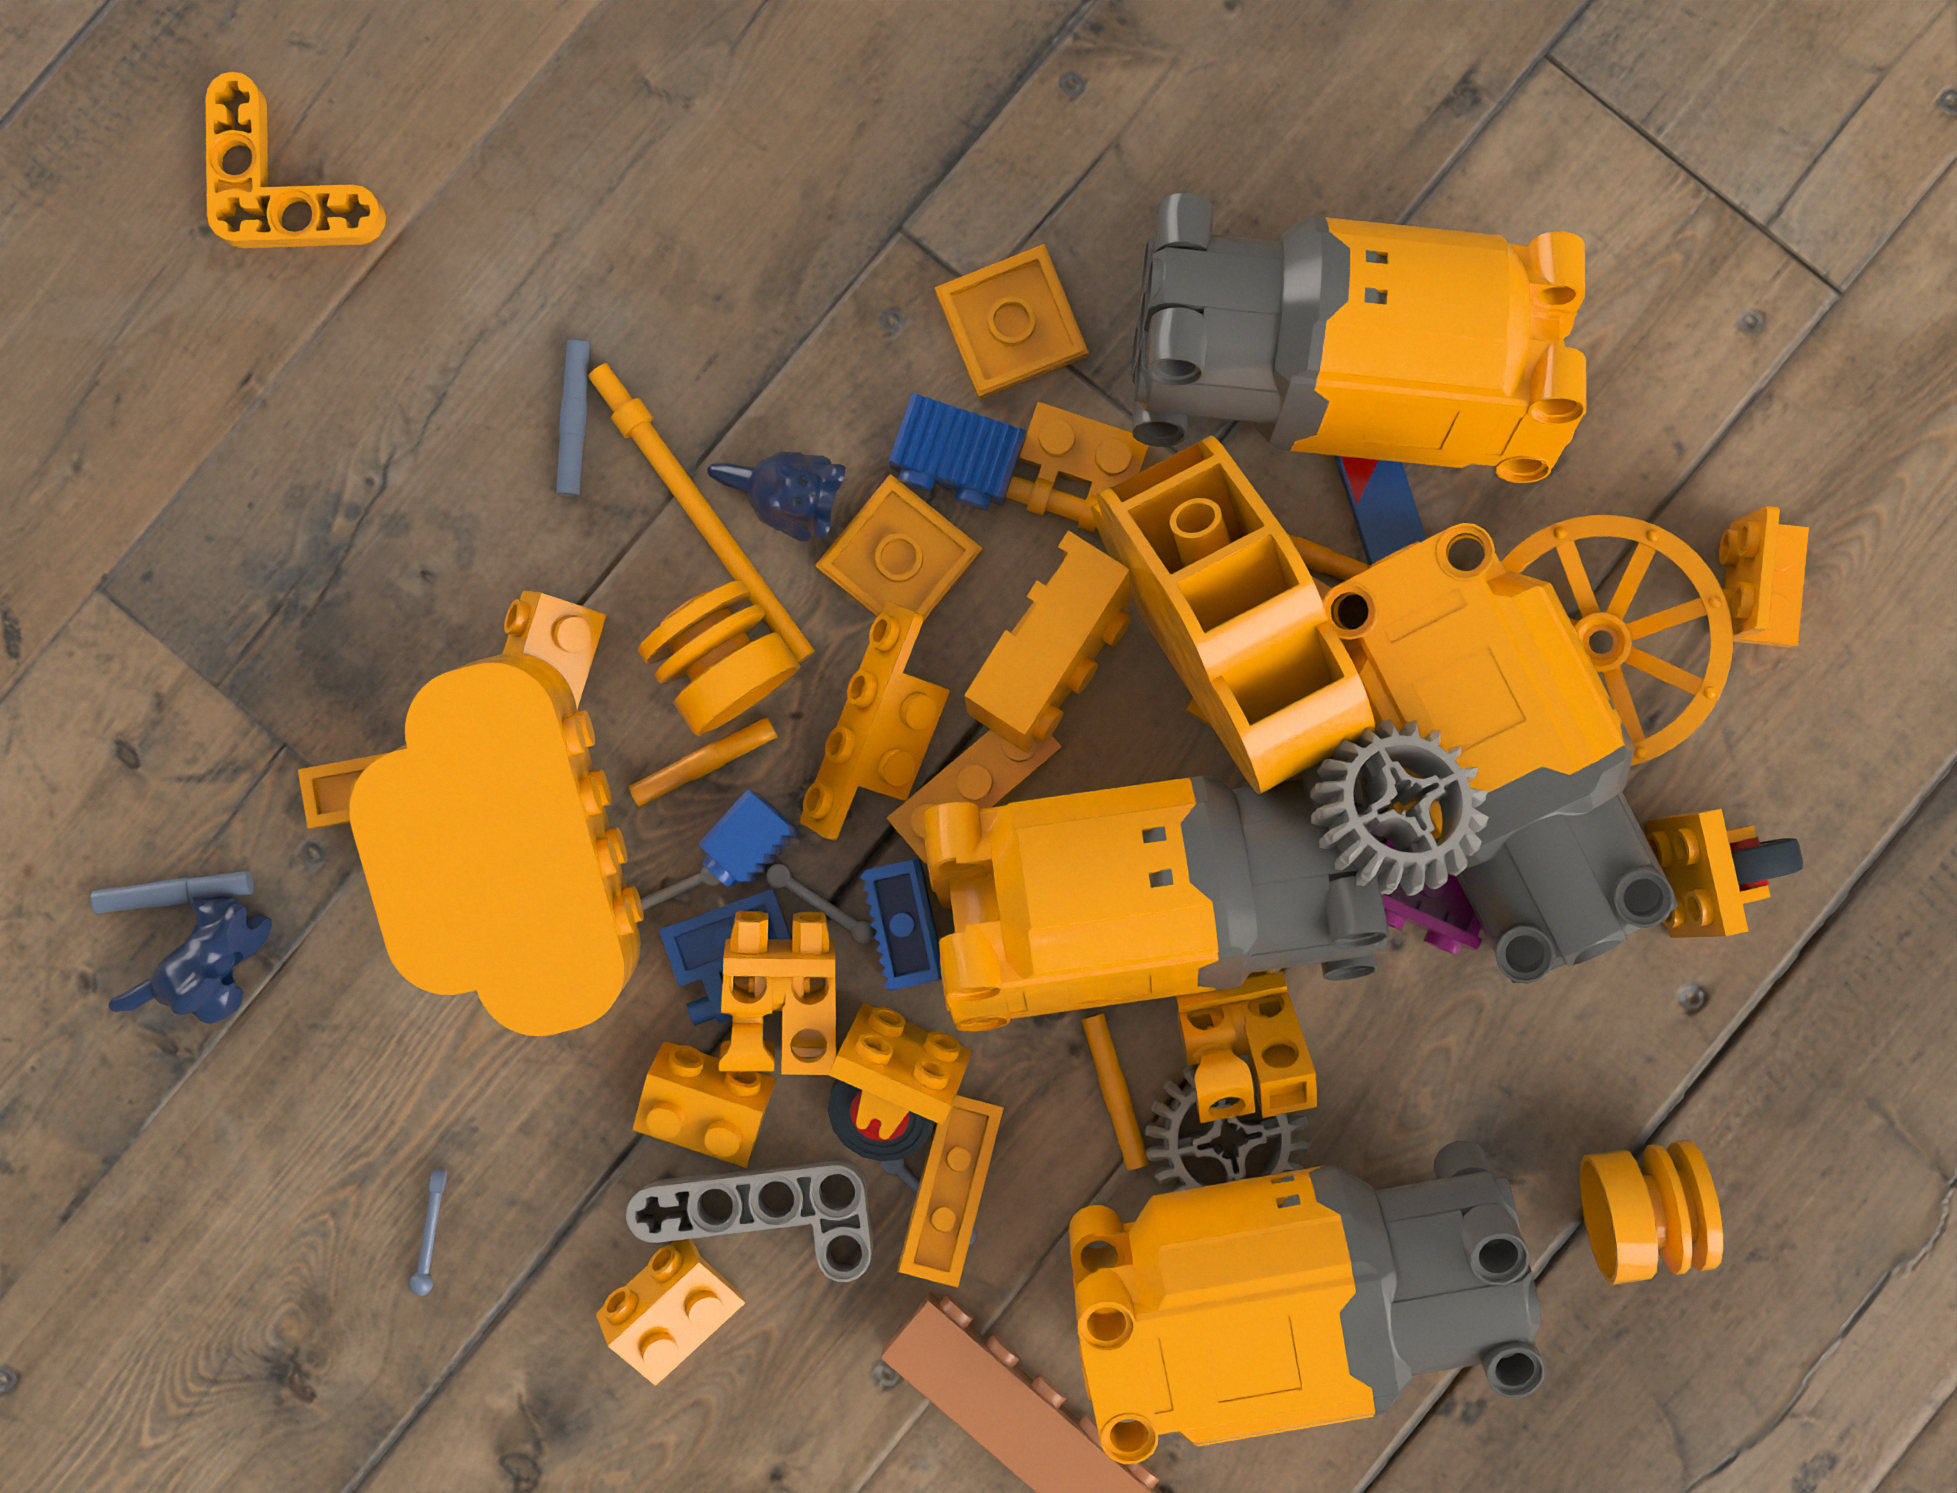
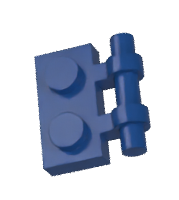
[659,888,792,1026]

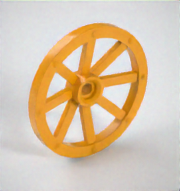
[1501,515,1733,766]

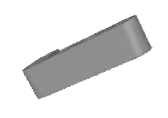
[626,1159,874,1282]

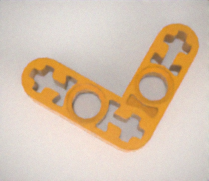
[205,72,386,248]

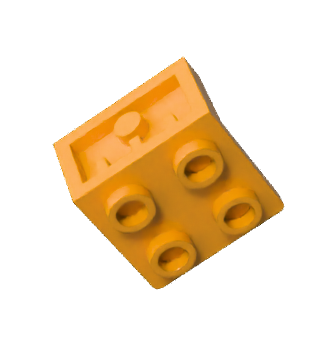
[1719,506,1809,648]

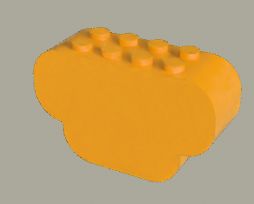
[1091,435,1376,794]
[349,653,644,1036]

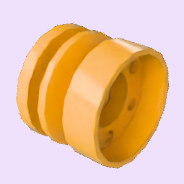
[637,579,801,737]
[1579,1139,1723,1285]

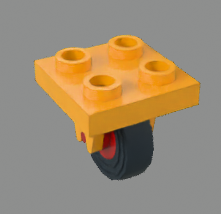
[1645,809,1803,938]
[828,1002,973,1162]

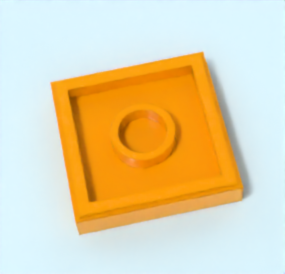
[934,244,1089,400]
[815,474,983,625]

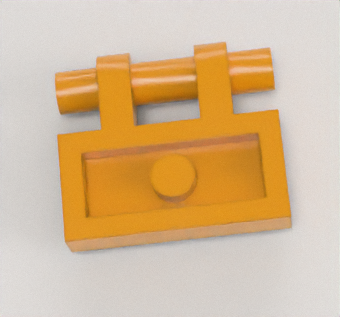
[1006,402,1149,533]

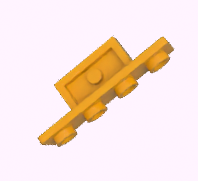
[800,601,950,841]

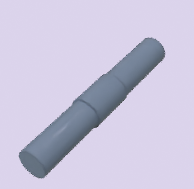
[556,340,591,497]
[91,871,254,914]

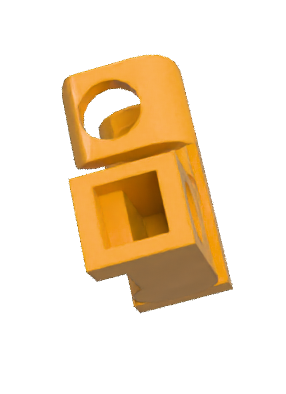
[719,911,836,1075]
[1175,970,1317,1123]

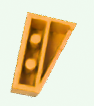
[964,530,1132,753]

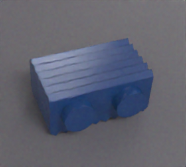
[889,393,1026,511]
[698,789,799,887]
[860,858,942,991]

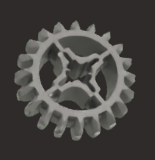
[1310,719,1489,896]
[1145,1056,1310,1192]

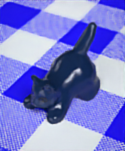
[707,451,846,541]
[108,897,272,1024]

